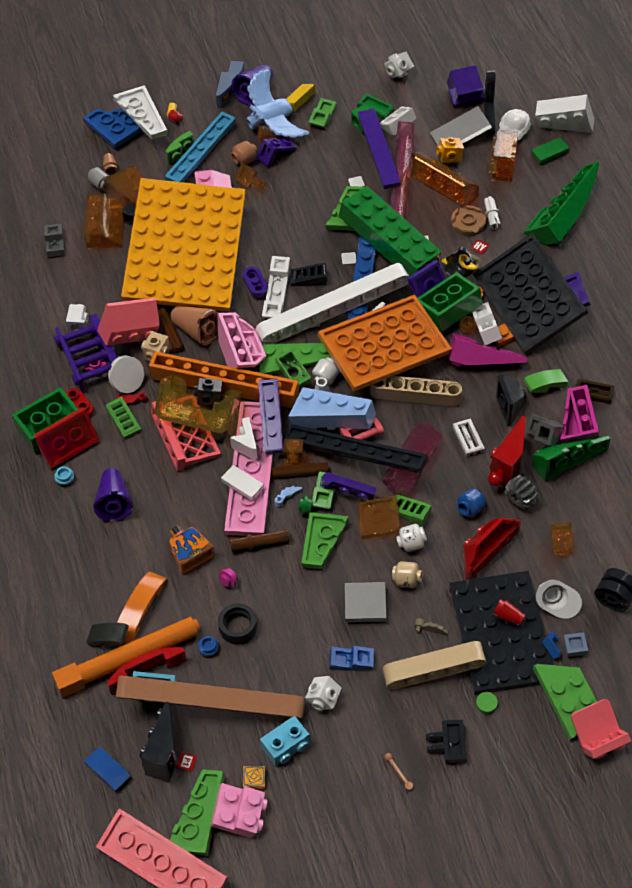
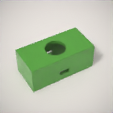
[275,348,311,389]

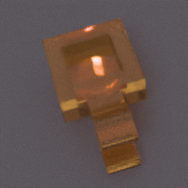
[234,163,266,189]

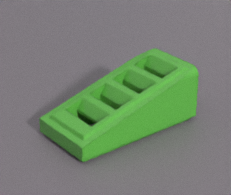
[106,397,141,439]
[388,494,432,527]

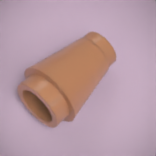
[102,153,119,177]

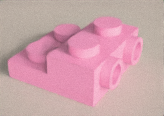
[210,783,267,838]

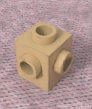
[141,331,170,362]

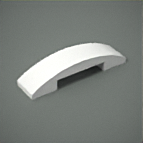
[262,256,290,319]

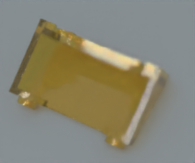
[155,375,243,433]

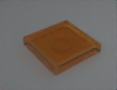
[358,495,401,539]

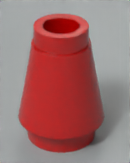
[493,599,525,625]

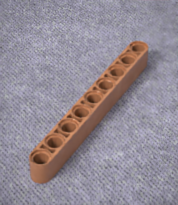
[116,676,305,719]

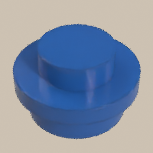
[198,636,219,656]

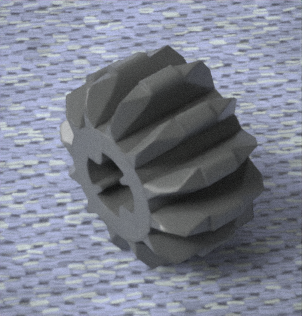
[504,475,539,510]

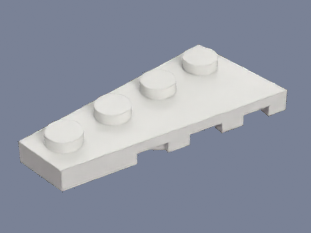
[113,85,168,140]

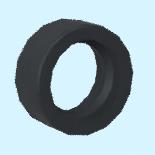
[218,603,257,644]

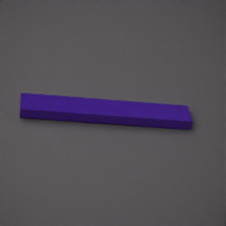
[358,109,401,189]

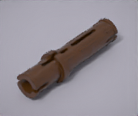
[229,529,290,552]

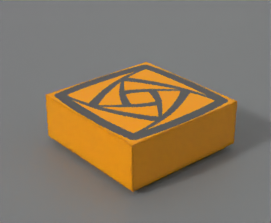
[243,766,265,789]

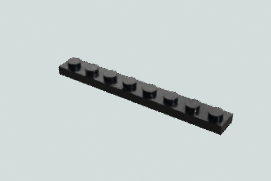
[283,424,429,474]

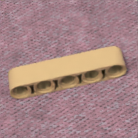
[370,376,462,406]
[383,641,486,690]

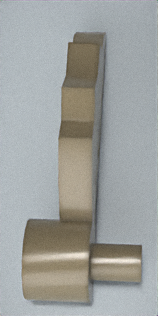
[414,618,448,635]

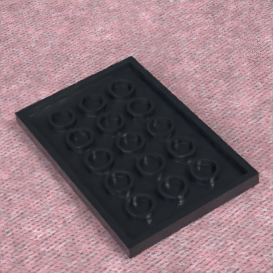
[473,233,588,355]
[449,571,553,695]

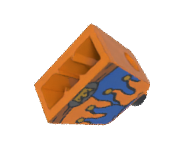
[169,525,215,575]

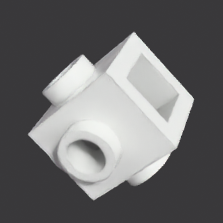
[384,52,414,78]
[305,676,342,711]

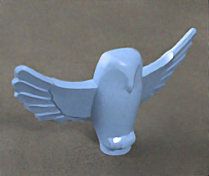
[246,70,309,138]

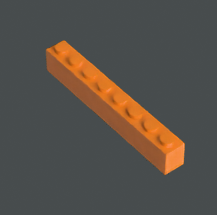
[149,351,299,408]

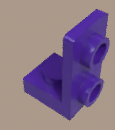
[256,137,297,166]

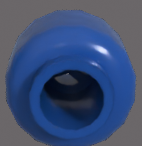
[457,488,486,518]

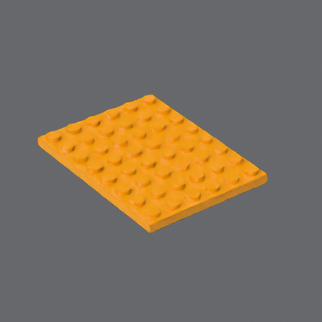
[121,178,246,312]

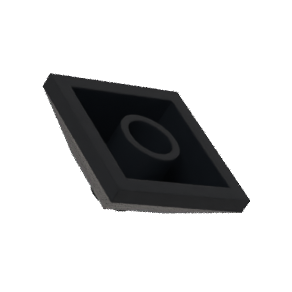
[496,374,526,426]

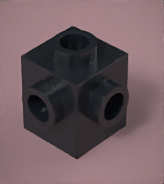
[194,378,222,407]

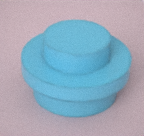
[54,466,74,485]

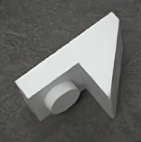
[230,417,258,460]

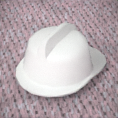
[536,580,582,619]

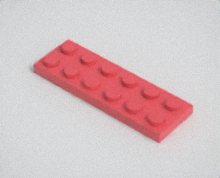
[96,809,229,888]

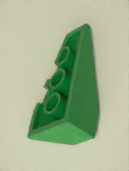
[532,436,611,482]

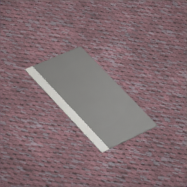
[430,106,492,145]

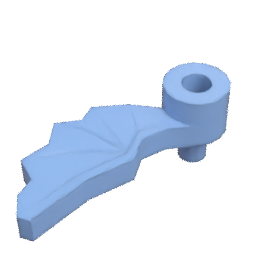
[275,486,302,507]

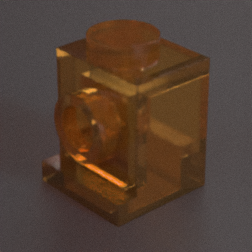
[283,439,304,466]
[550,522,574,555]

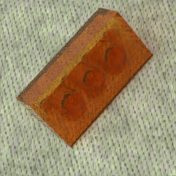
[411,151,479,207]

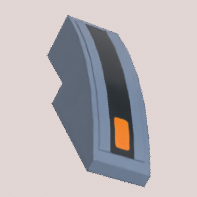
[216,61,245,108]

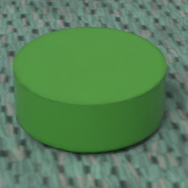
[476,692,498,714]

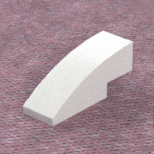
[472,302,502,345]

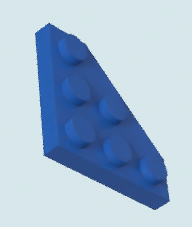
[83,109,143,149]

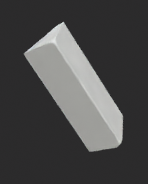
[380,107,416,135]

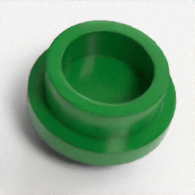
[297,495,312,515]

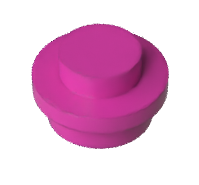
[219,568,238,588]

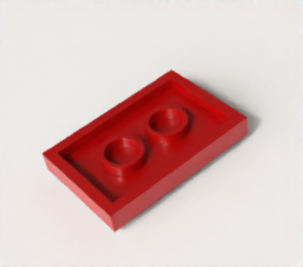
[33,407,100,469]

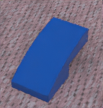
[329,646,374,670]
[84,747,131,792]

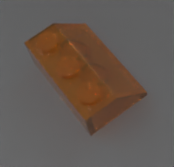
[84,194,124,249]

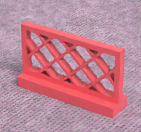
[151,396,221,472]

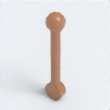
[384,753,413,791]

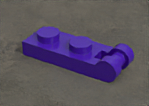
[321,472,376,501]

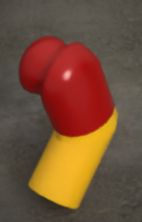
[167,103,183,123]

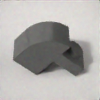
[526,414,563,446]

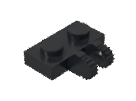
[426,720,467,763]

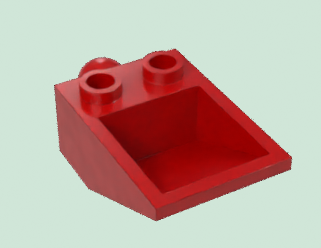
[488,416,526,487]

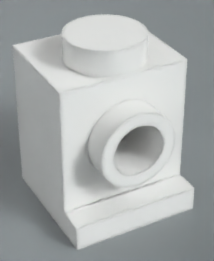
[66,304,89,333]

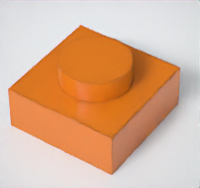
[495,324,515,347]

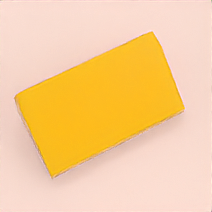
[286,84,315,112]

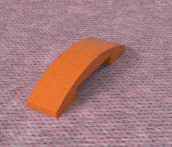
[117,571,167,644]

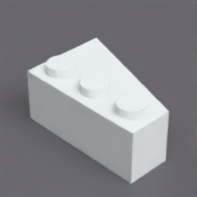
[535,95,594,133]

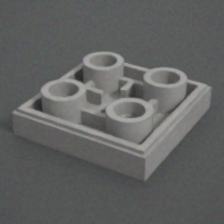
[345,582,386,622]

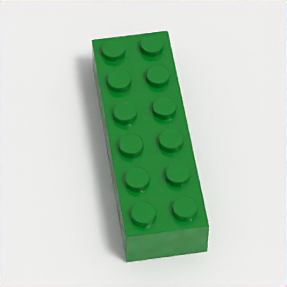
[339,186,442,277]

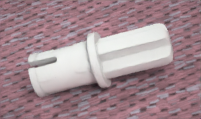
[484,196,501,230]

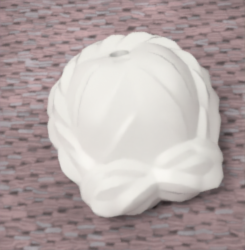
[499,109,531,141]

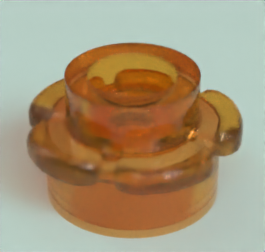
[459,316,477,333]

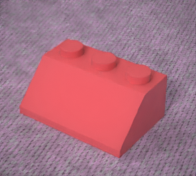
[97,298,159,346]

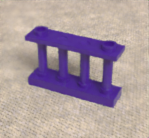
[54,314,117,392]

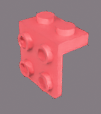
[571,699,631,759]

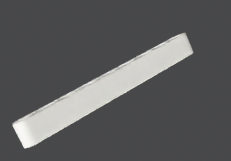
[256,263,409,344]

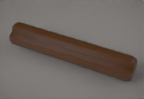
[157,307,183,352]
[272,462,329,478]

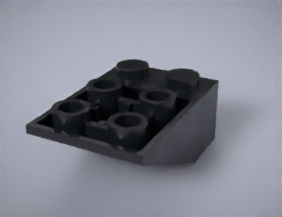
[140,702,177,783]

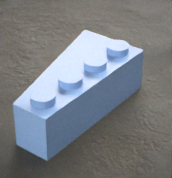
[288,387,376,430]

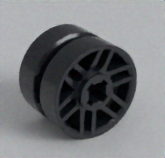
[594,568,632,612]

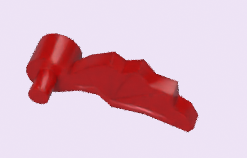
[116,392,148,405]

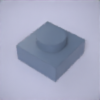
[563,632,588,657]

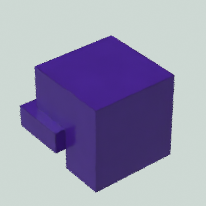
[447,65,484,107]

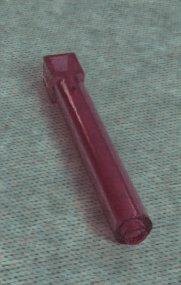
[389,121,415,220]

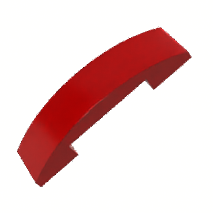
[107,647,187,695]

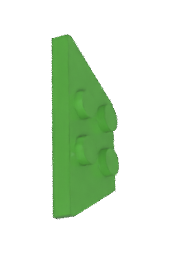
[533,664,597,741]

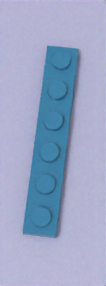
[165,112,236,183]

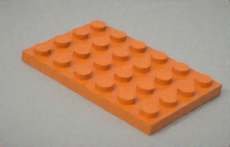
[318,295,452,392]

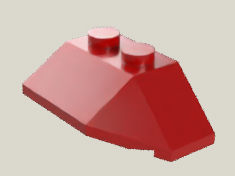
[463,517,521,580]

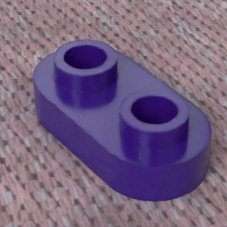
[243,267,268,298]

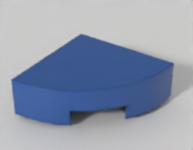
[542,631,561,659]

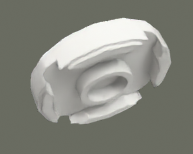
[108,356,144,393]

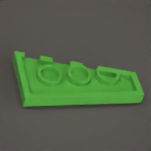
[260,343,332,375]
[170,769,225,856]

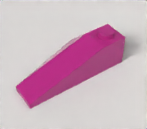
[448,333,527,367]

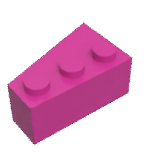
[560,385,599,444]

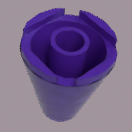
[231,65,273,105]
[93,468,133,521]

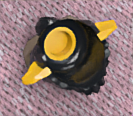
[441,247,482,278]

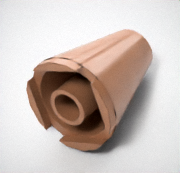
[171,306,218,345]

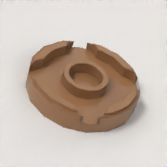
[451,205,486,236]

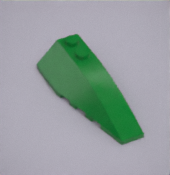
[523,161,600,245]

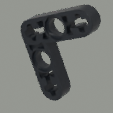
[484,70,496,135]

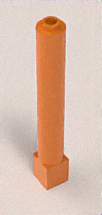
[52,616,200,698]

